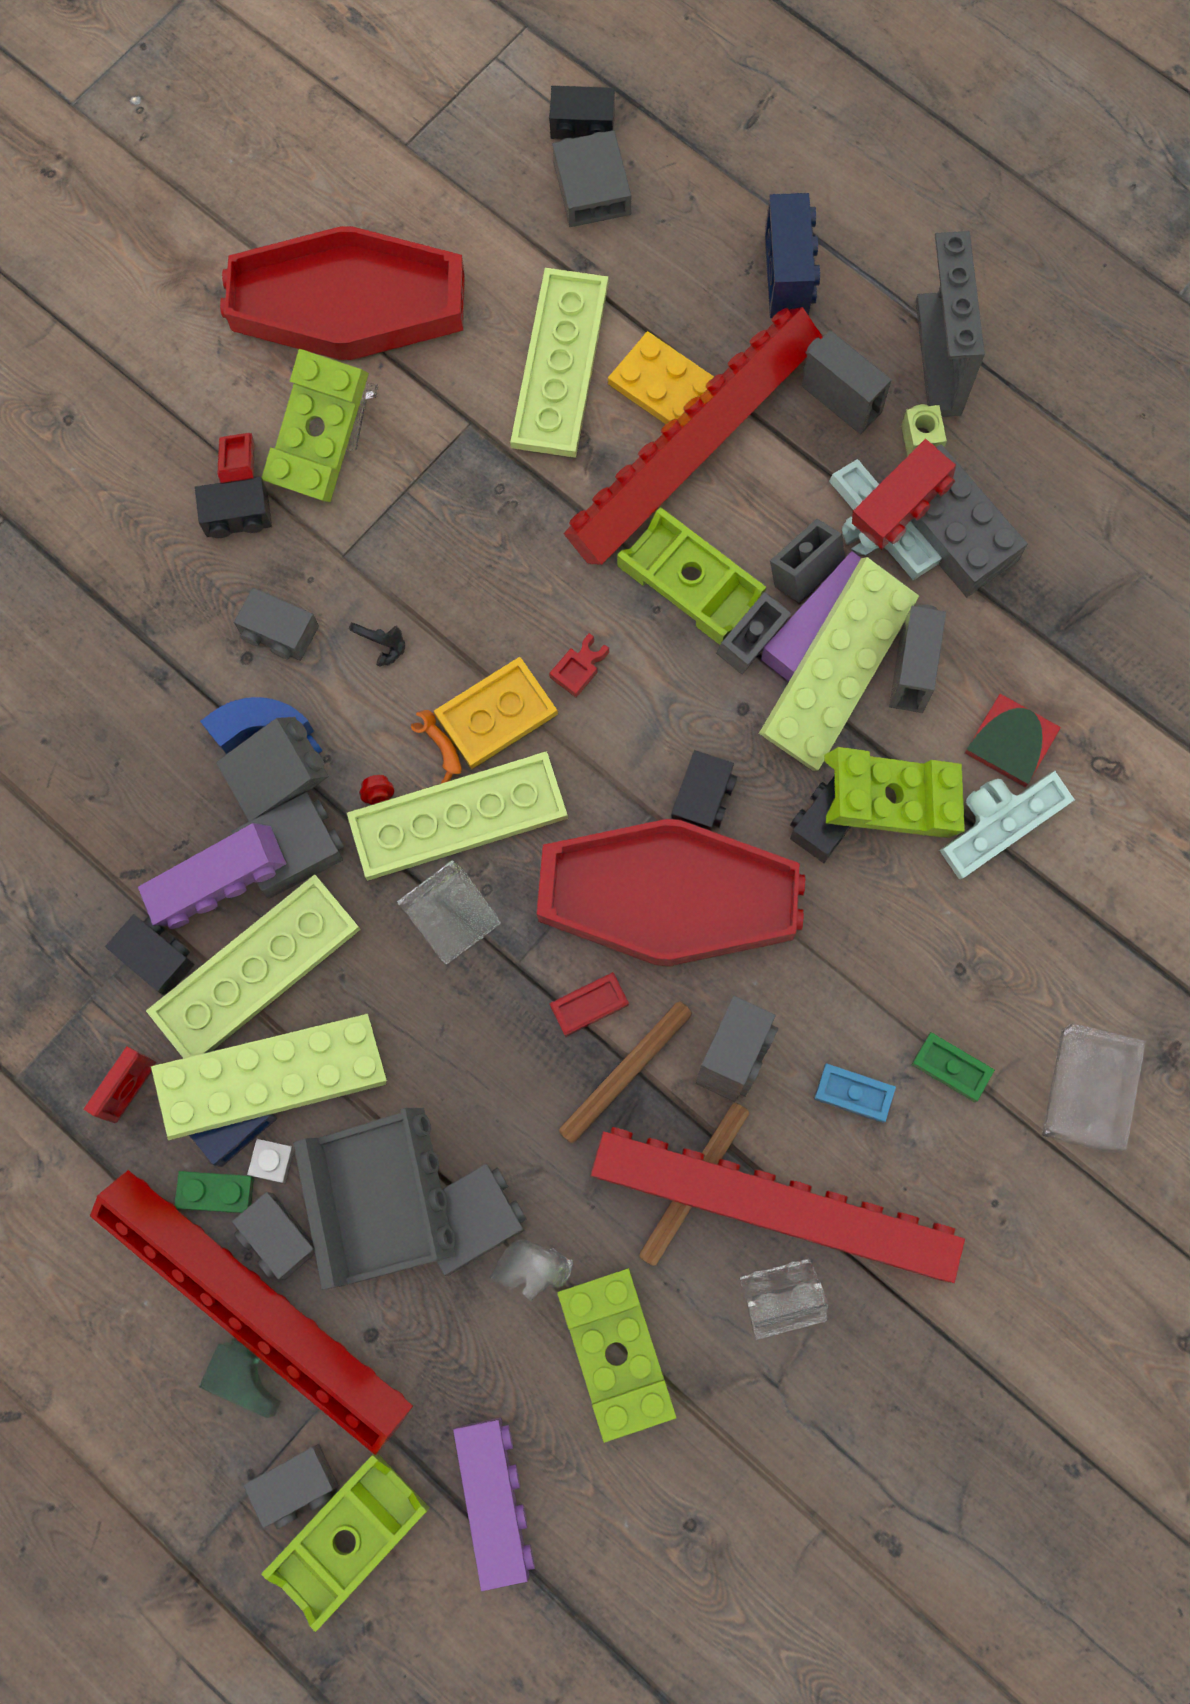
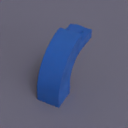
[200,697,323,754]

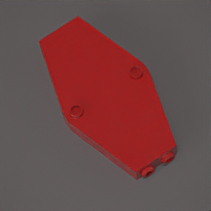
[220,226,465,360]
[537,819,805,966]

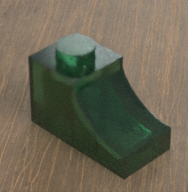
[199,1339,281,1418]

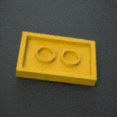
[608,331,714,424]
[433,657,558,770]

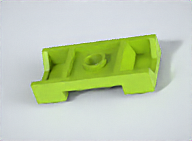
[262,349,369,502]
[617,507,766,645]
[824,747,965,838]
[557,1268,676,1443]
[261,1453,430,1632]

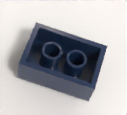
[765,193,820,318]

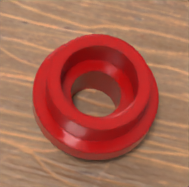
[359,775,395,805]

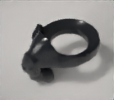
[349,622,406,667]

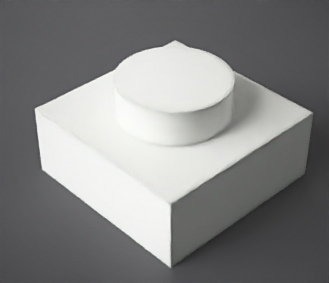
[247,1139,294,1184]

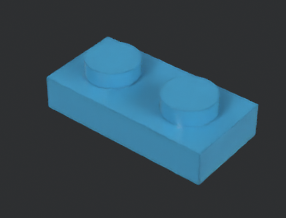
[814,1063,896,1123]

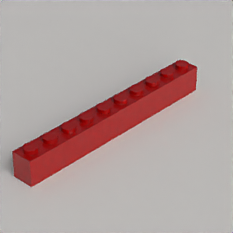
[563,307,823,565]
[590,1127,965,1283]
[90,1170,413,1456]

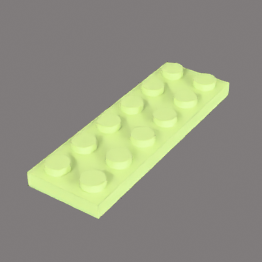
[510,268,609,458]
[759,557,919,771]
[347,751,568,881]
[146,874,361,1058]
[151,1014,387,1140]

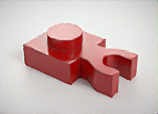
[549,633,609,698]

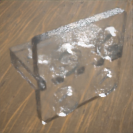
[739,1259,829,1340]

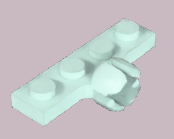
[829,459,942,580]
[939,771,1075,879]

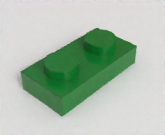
[911,1032,995,1102]
[174,1171,254,1213]

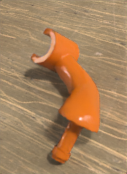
[411,710,462,784]

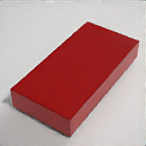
[217,433,254,483]
[549,972,629,1037]

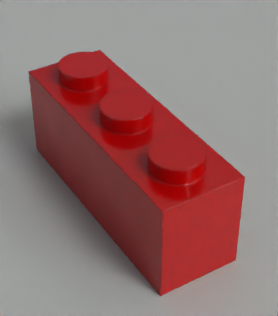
[852,438,956,550]

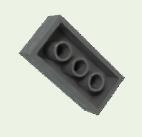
[911,444,1028,598]
[695,995,778,1102]

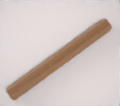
[559,1001,692,1143]
[639,1103,749,1266]

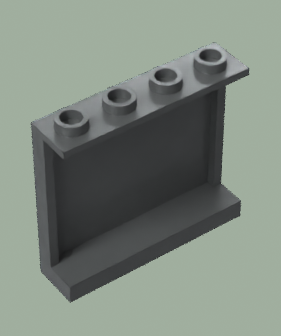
[916,231,985,417]
[293,1108,456,1290]

